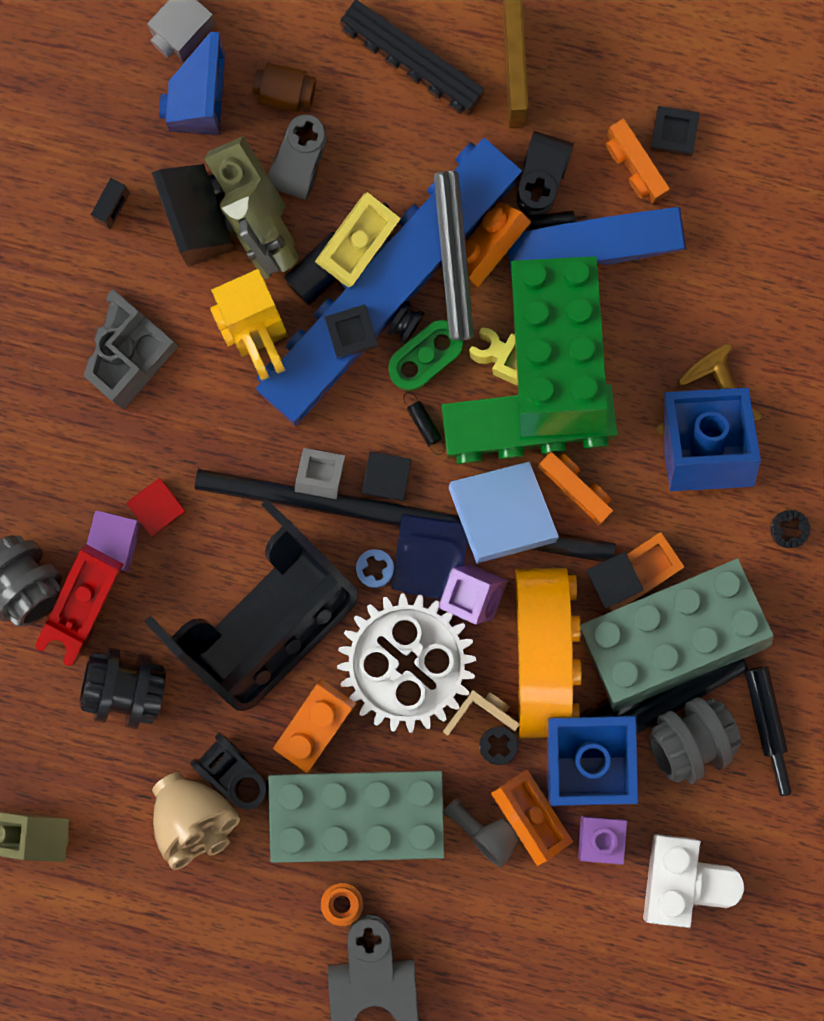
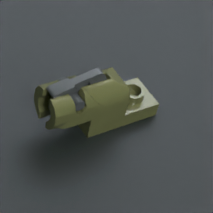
[204,136,299,279]

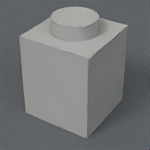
[147,0,216,61]

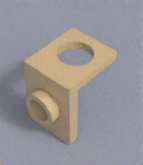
[443,690,520,736]

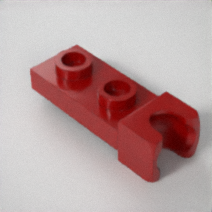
[35,544,124,666]

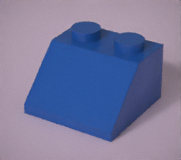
[663,388,761,492]
[547,716,638,806]

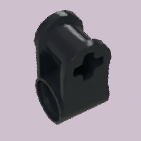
[516,131,574,217]
[190,732,269,810]

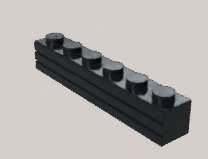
[340,0,484,115]

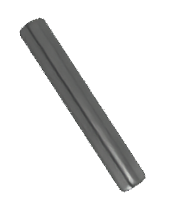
[434,170,474,341]

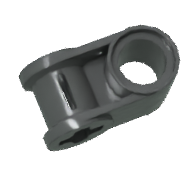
[268,114,327,201]

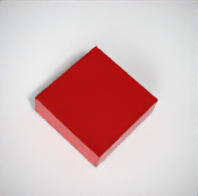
[126,477,186,538]

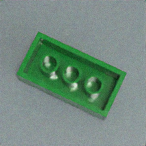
[511,256,608,437]

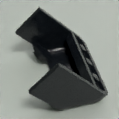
[144,499,358,711]

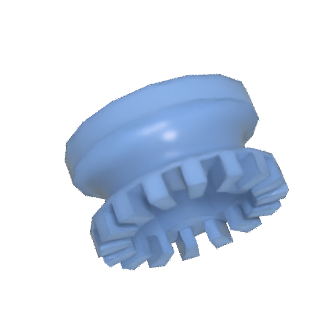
[356,549,394,588]

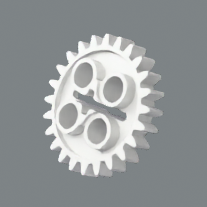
[337,594,476,733]

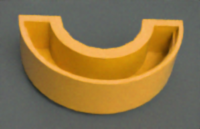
[515,568,581,739]

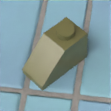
[0,811,69,862]

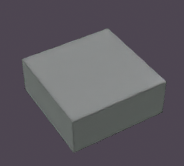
[295,448,345,499]

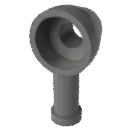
[443,798,520,868]

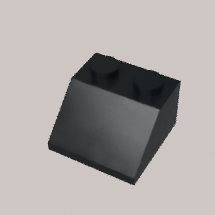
[151,164,237,267]

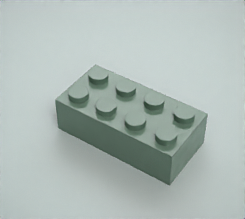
[580,558,774,712]
[269,770,444,863]

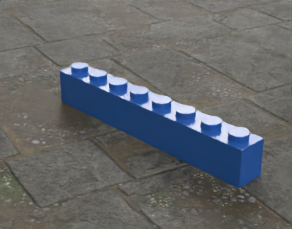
[256,137,522,427]

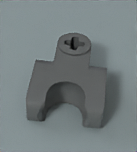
[328,914,419,1021]

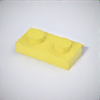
[314,192,401,287]

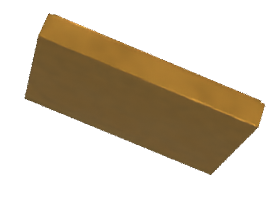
[502,0,528,128]

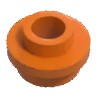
[321,883,364,926]

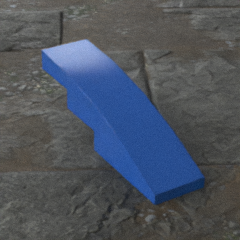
[508,207,687,277]

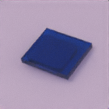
[392,514,468,599]

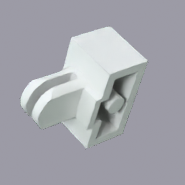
[643,833,744,928]

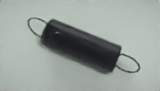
[529,210,588,230]
[403,392,445,455]

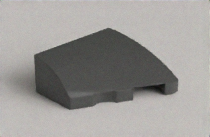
[84,289,179,410]

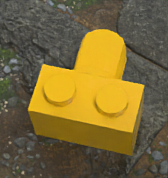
[210,269,288,381]

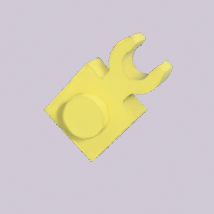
[469,328,517,385]

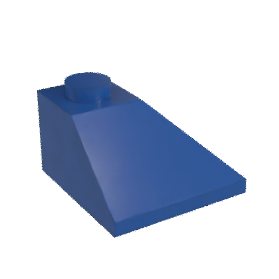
[159,32,226,135]

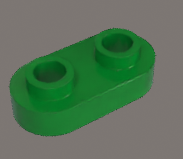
[388,320,463,391]

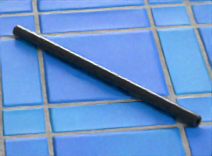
[194,469,616,562]

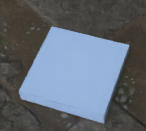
[448,461,559,563]

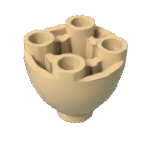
[152,772,240,870]

